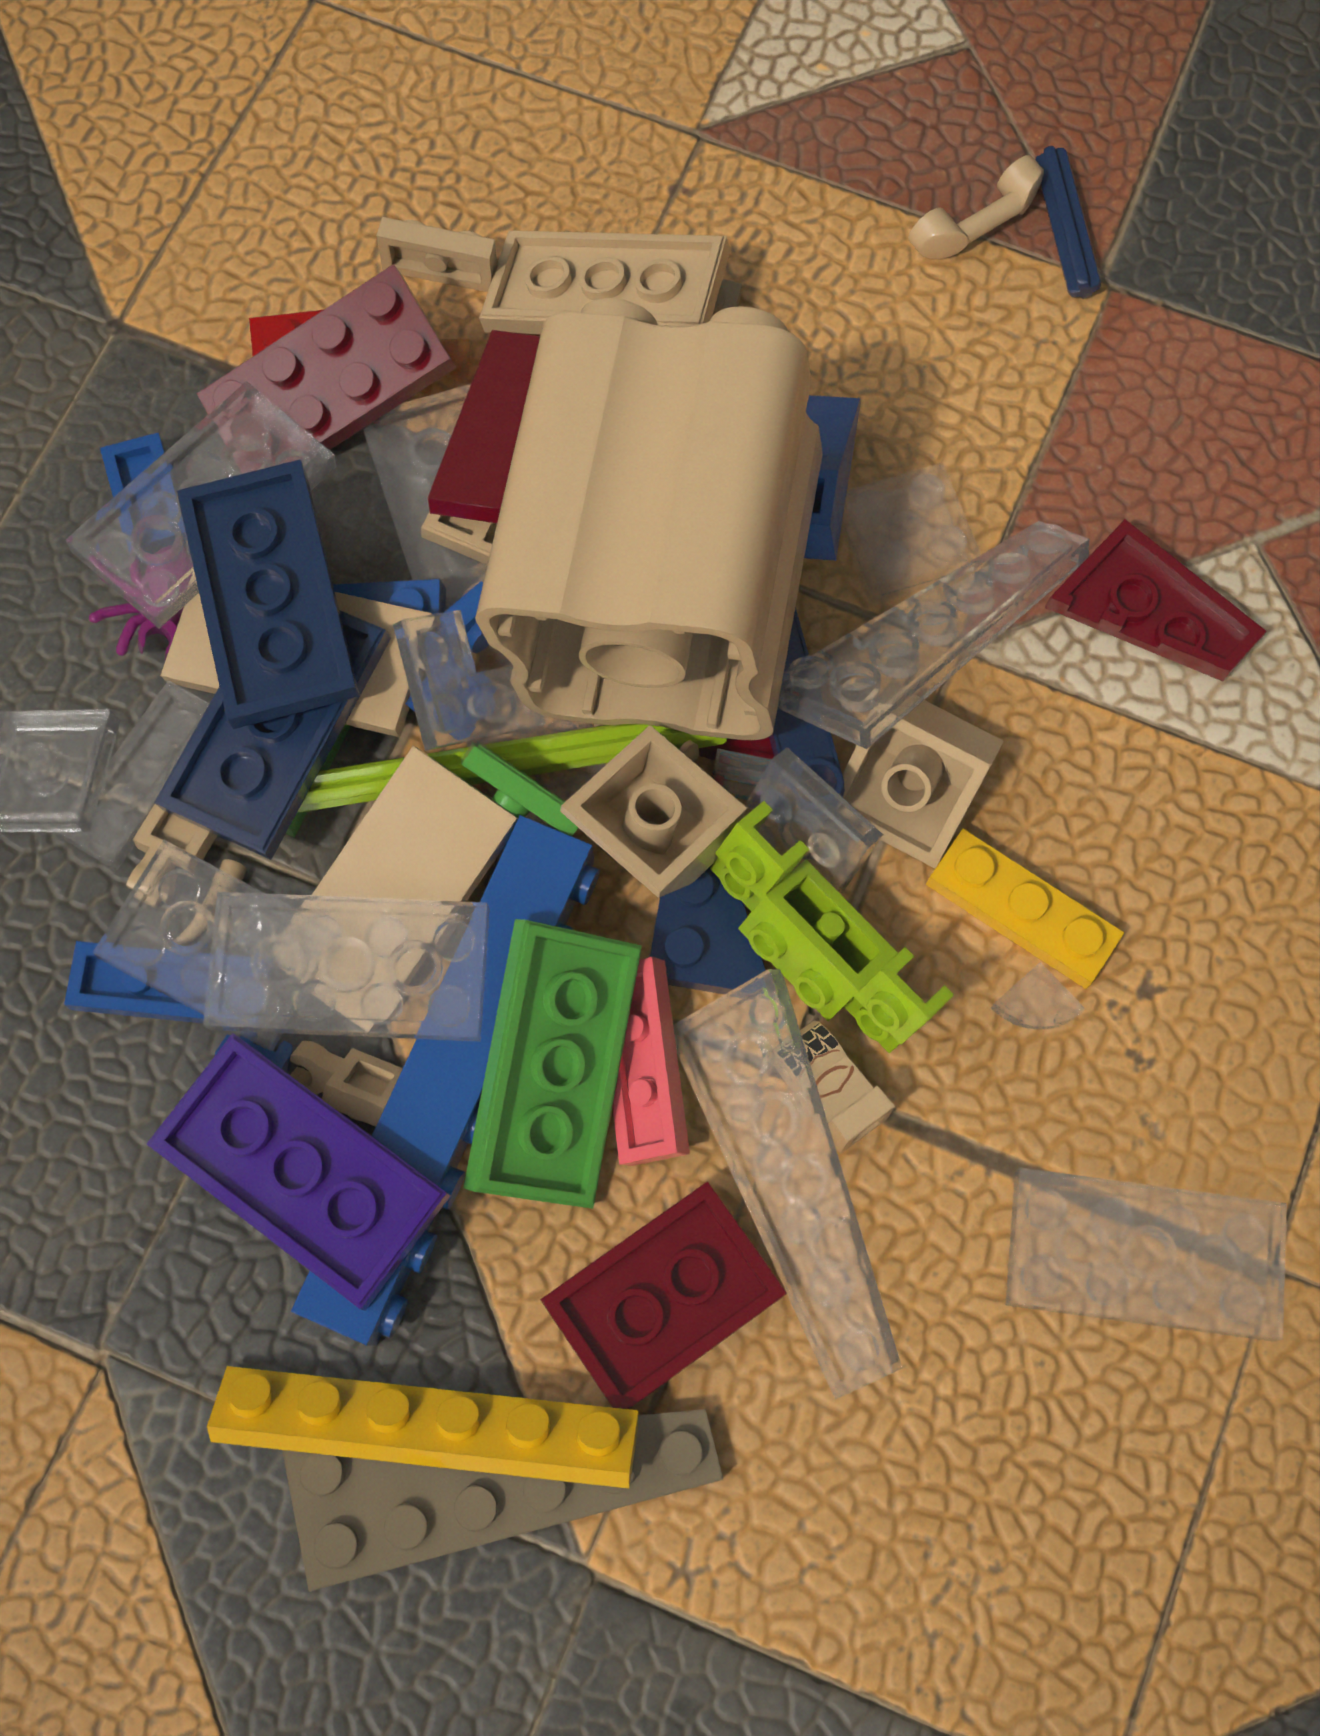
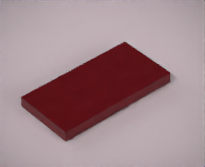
[427,330,540,524]

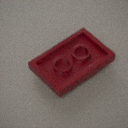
[540,1181,787,1409]

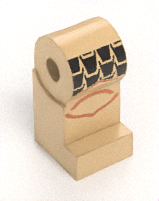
[771,1020,895,1154]

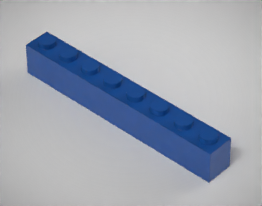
[291,815,600,1346]

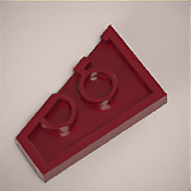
[1045,519,1267,682]

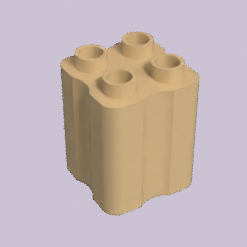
[475,298,823,740]

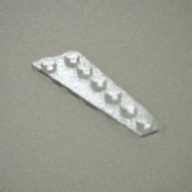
[673,969,902,1400]

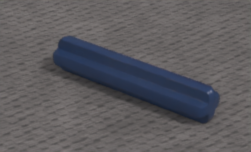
[1035,145,1102,299]

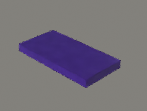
[147,1033,451,1311]

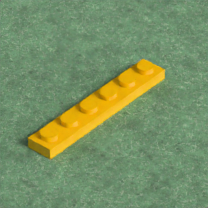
[207,1366,638,1489]

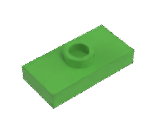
[461,741,578,836]

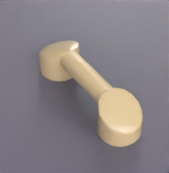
[908,155,1044,259]

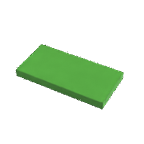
[463,919,642,1209]

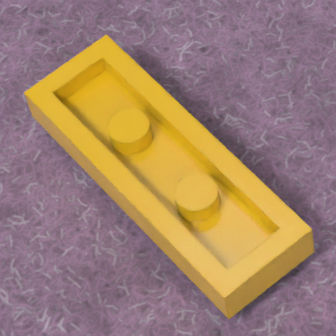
[926,829,1124,989]

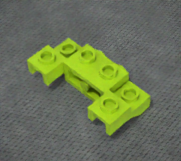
[710,801,954,1053]

